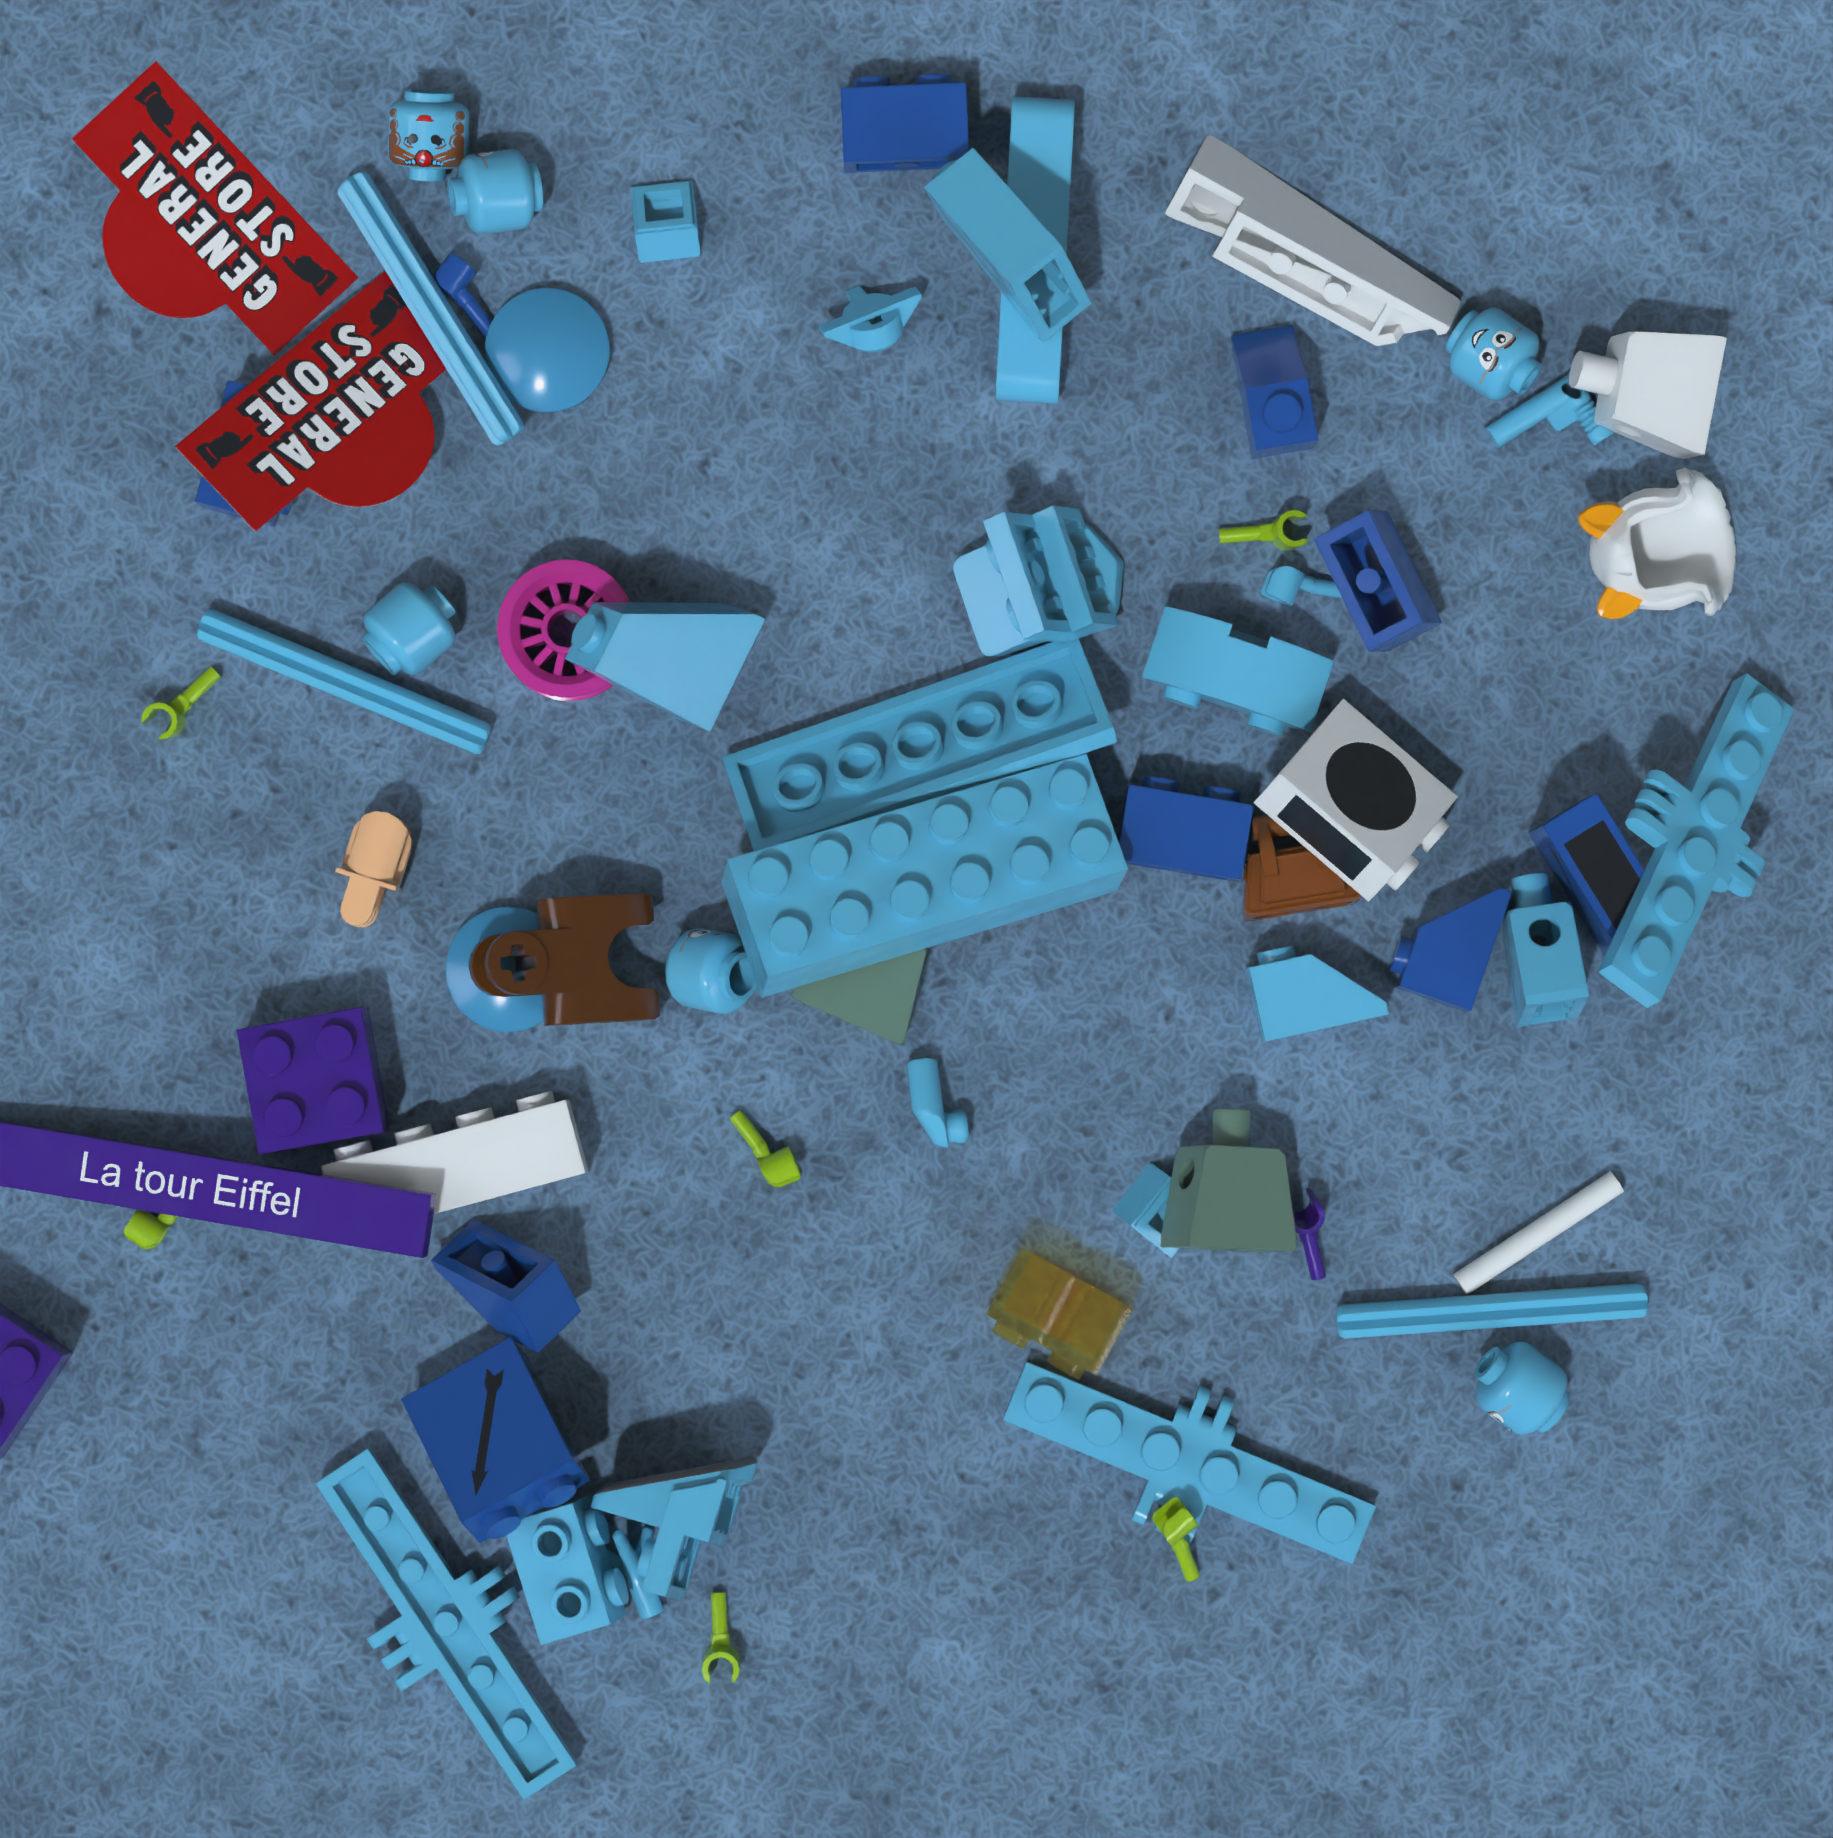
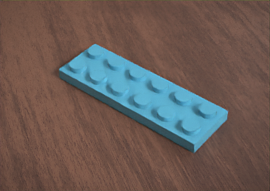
[722,639,1118,851]

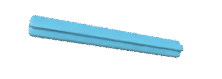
[338,172,524,446]
[196,609,491,754]
[1335,1283,1648,1339]

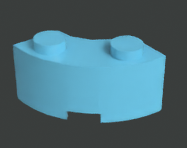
[1142,606,1334,737]

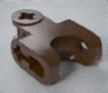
[469,893,660,1026]

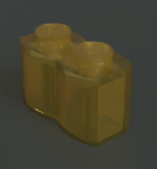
[986,1247,1133,1380]

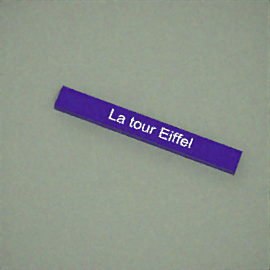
[0,1120,437,1258]

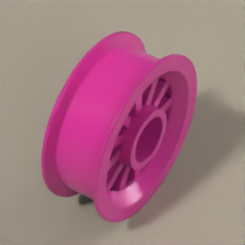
[497,560,630,701]

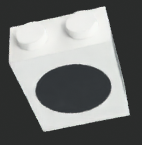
[1254,698,1458,902]

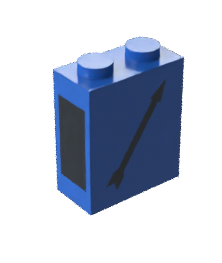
[1528,793,1645,956]
[401,1337,591,1543]

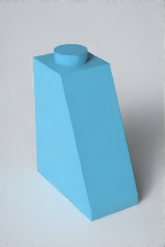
[924,148,1092,342]
[565,602,765,732]

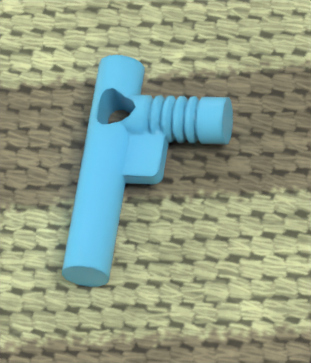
[1485,374,1615,448]

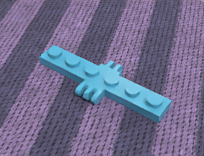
[1597,673,1795,1008]
[1003,1361,1376,1565]
[315,1447,578,1800]

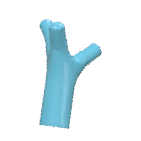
[607,1527,664,1619]

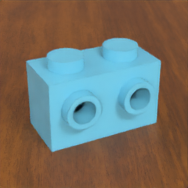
[506,1495,629,1645]

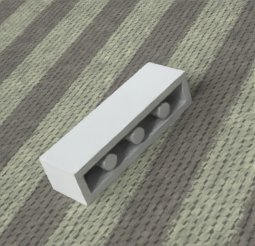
[321,1091,589,1214]

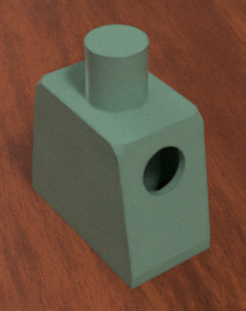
[792,948,927,1046]
[1160,1109,1297,1253]

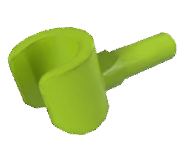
[1219,510,1309,551]
[141,666,221,740]
[730,1110,801,1187]
[123,1210,179,1249]
[1152,1496,1200,1582]
[702,1592,740,1684]

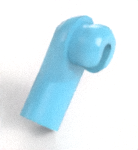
[907,1058,969,1148]

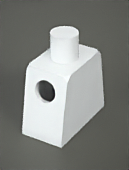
[1569,331,1727,459]

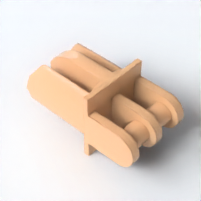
[335,811,413,928]

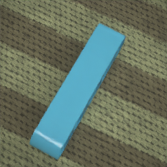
[995,96,1075,404]

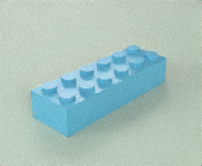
[721,754,1128,998]

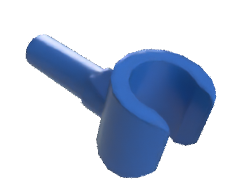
[434,254,492,338]

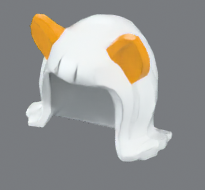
[1577,468,1737,620]

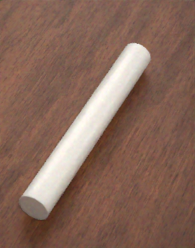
[1453,1171,1624,1295]

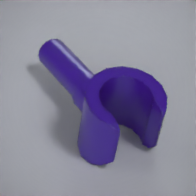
[1292,1188,1326,1280]

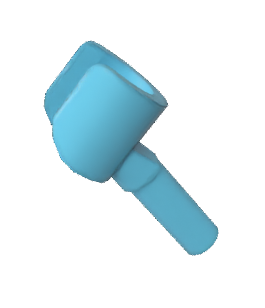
[1261,566,1342,607]

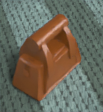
[1242,814,1361,921]

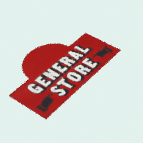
[72,61,359,356]
[175,271,447,532]

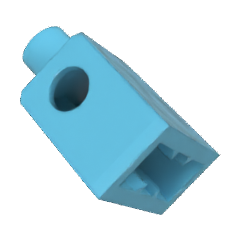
[1502,873,1589,1027]

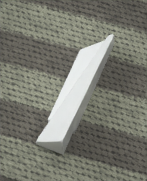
[1165,135,1461,346]

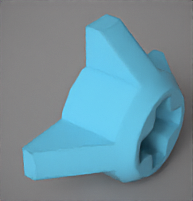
[819,285,922,353]

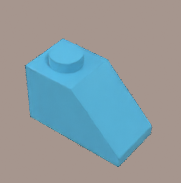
[1246,945,1389,1042]

